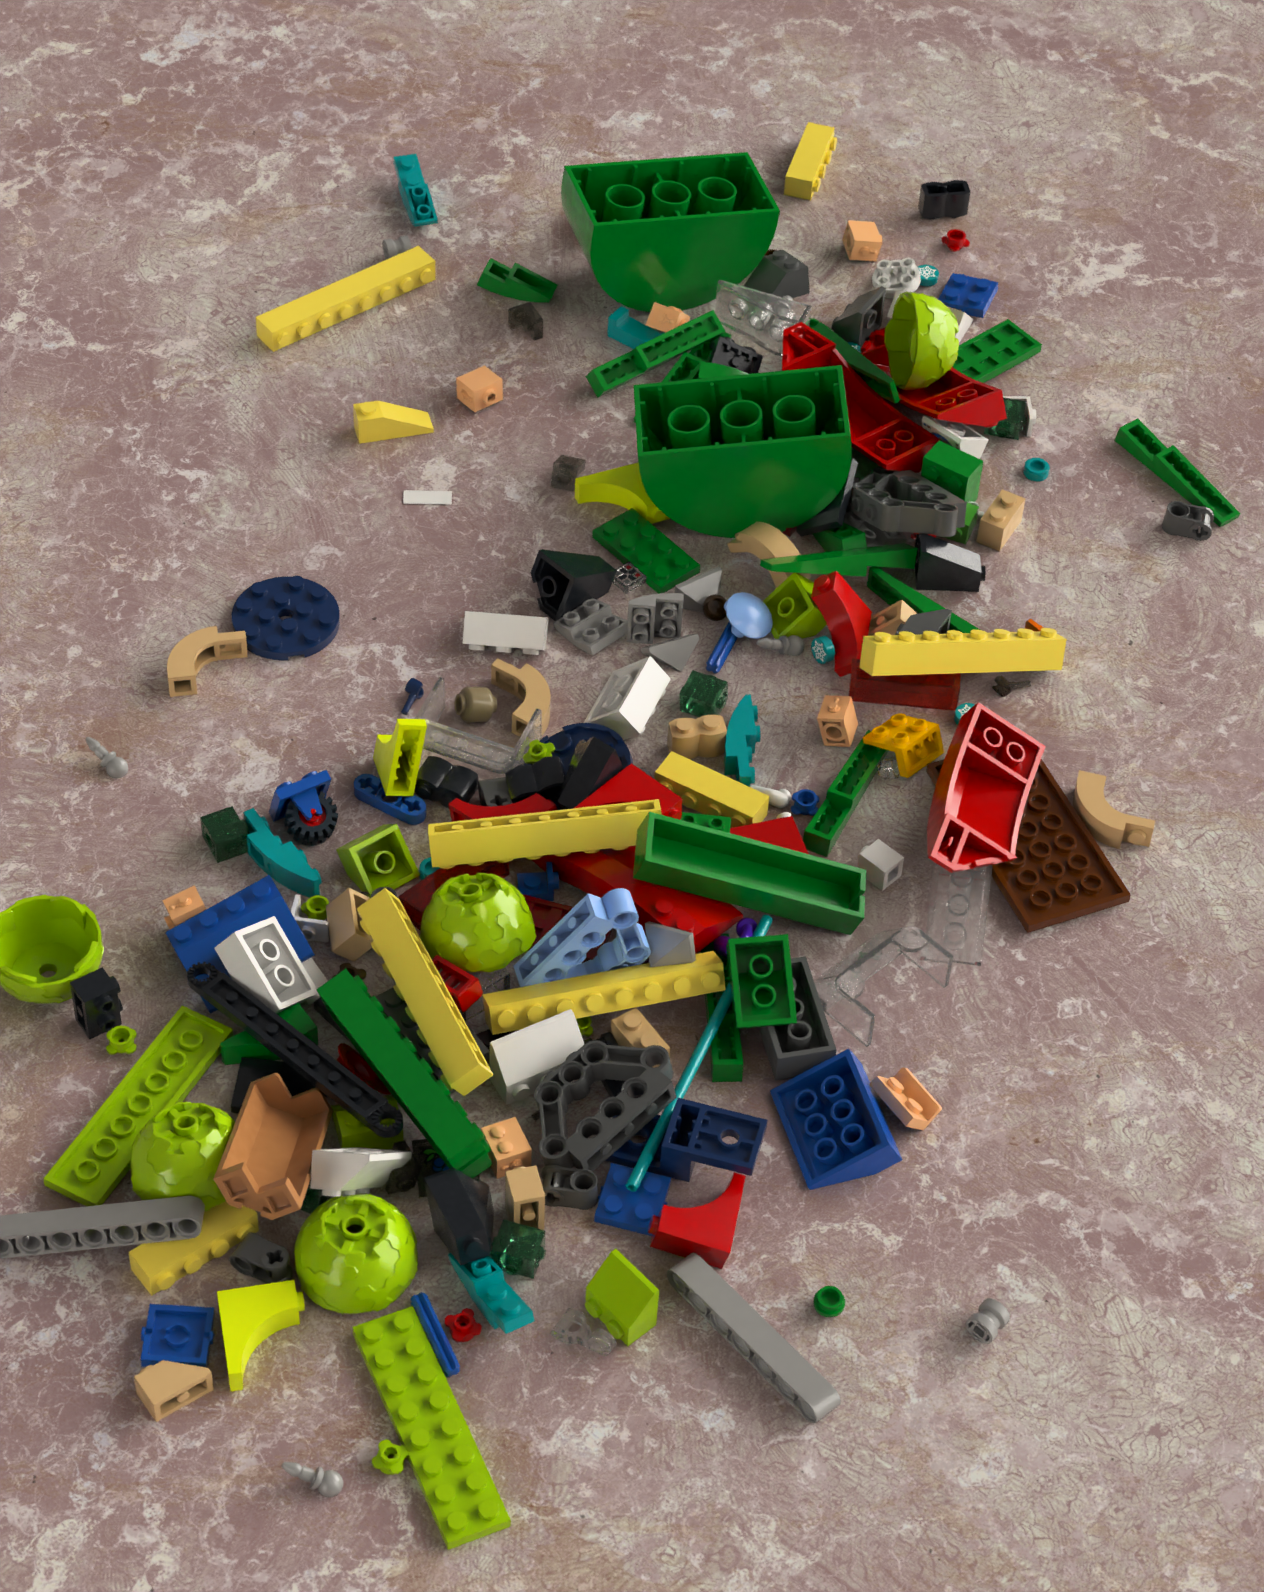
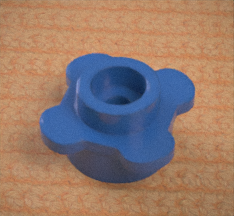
[791,789,820,816]

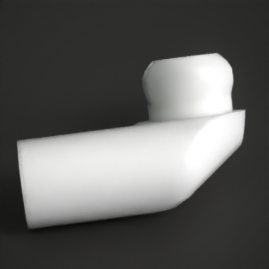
[750,785,791,808]

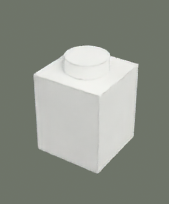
[858,839,904,891]

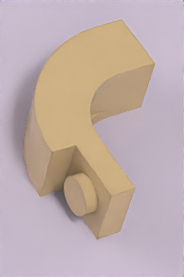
[727,522,811,588]
[167,626,248,697]
[491,658,550,742]
[1073,770,1155,849]

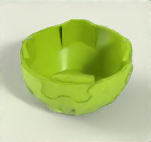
[884,292,959,390]
[420,873,537,972]
[0,895,104,1004]
[130,1102,235,1211]
[293,1194,418,1314]

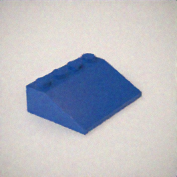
[165,875,315,1014]
[770,1048,902,1190]

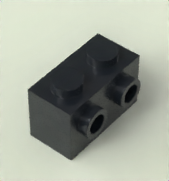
[70,967,123,1040]

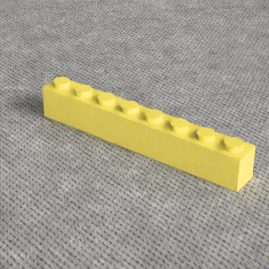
[256,246,435,352]
[859,628,1067,676]
[428,799,661,869]
[357,888,493,1096]
[482,951,726,1035]

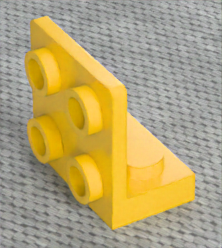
[863,713,944,778]

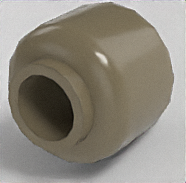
[454,687,497,723]

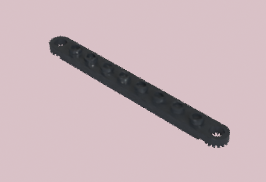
[187,962,404,1138]

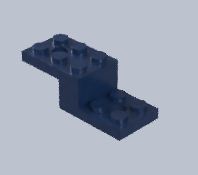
[605,1098,768,1182]

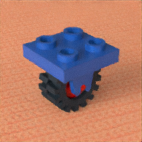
[269,770,338,846]

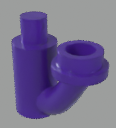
[713,918,757,959]

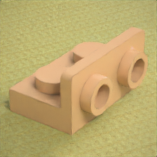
[869,1067,942,1130]

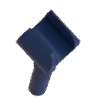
[401,678,424,715]

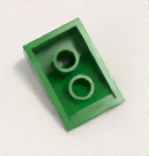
[726,934,797,1029]

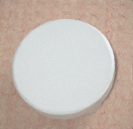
[872,258,921,298]

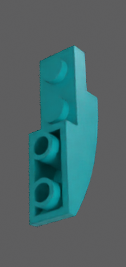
[393,154,438,227]
[724,694,761,787]
[243,808,322,898]
[448,1253,535,1334]

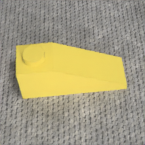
[353,401,434,444]

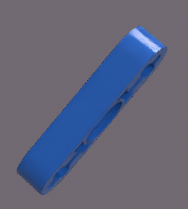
[354,774,426,825]

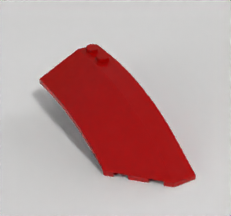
[782,322,940,473]
[861,327,1007,428]
[927,702,1046,873]
[532,845,744,954]

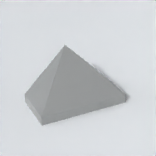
[675,566,722,612]
[640,634,699,672]
[645,921,696,967]

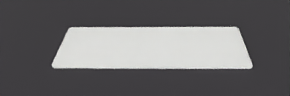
[403,490,452,505]

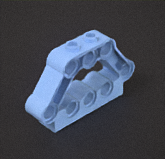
[513,888,651,987]

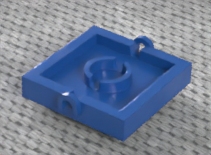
[938,273,998,318]
[594,1163,671,1236]
[140,1304,215,1368]

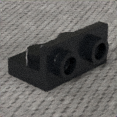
[709,337,763,374]

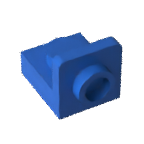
[517,862,559,901]

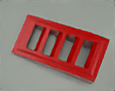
[432,955,483,1012]

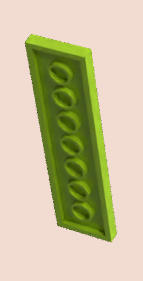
[43,1005,234,1206]
[352,1306,511,1550]

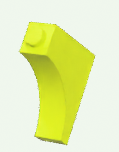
[575,462,670,524]
[373,719,427,796]
[217,1280,305,1392]

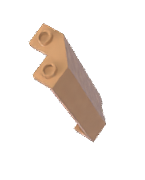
[214,1073,333,1220]

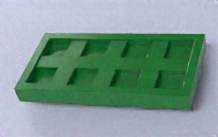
[953,319,1042,383]
[592,508,700,594]

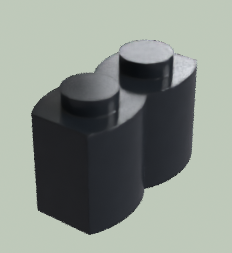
[918,180,971,220]
[414,756,478,809]
[505,756,566,803]

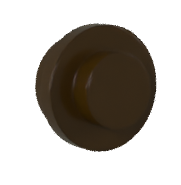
[702,594,727,621]

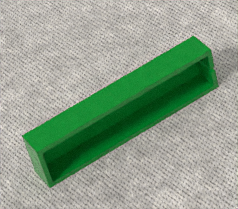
[633,812,866,935]
[316,969,493,1178]

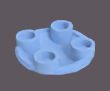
[724,592,773,639]

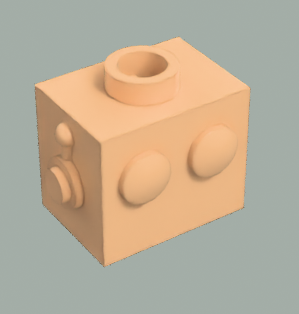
[842,220,882,261]
[646,302,691,333]
[456,365,503,412]
[817,695,858,747]
[162,885,206,929]
[481,1117,532,1179]

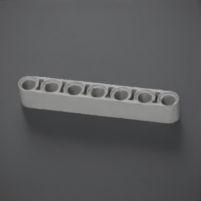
[0,1196,205,1259]
[667,1253,841,1424]

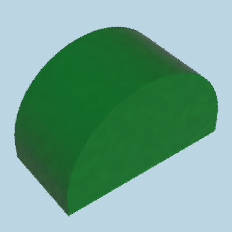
[561,152,780,312]
[633,365,852,538]

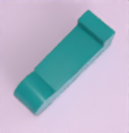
[607,306,664,349]

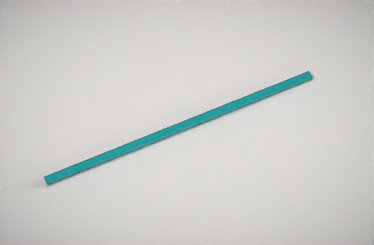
[626,915,773,1192]

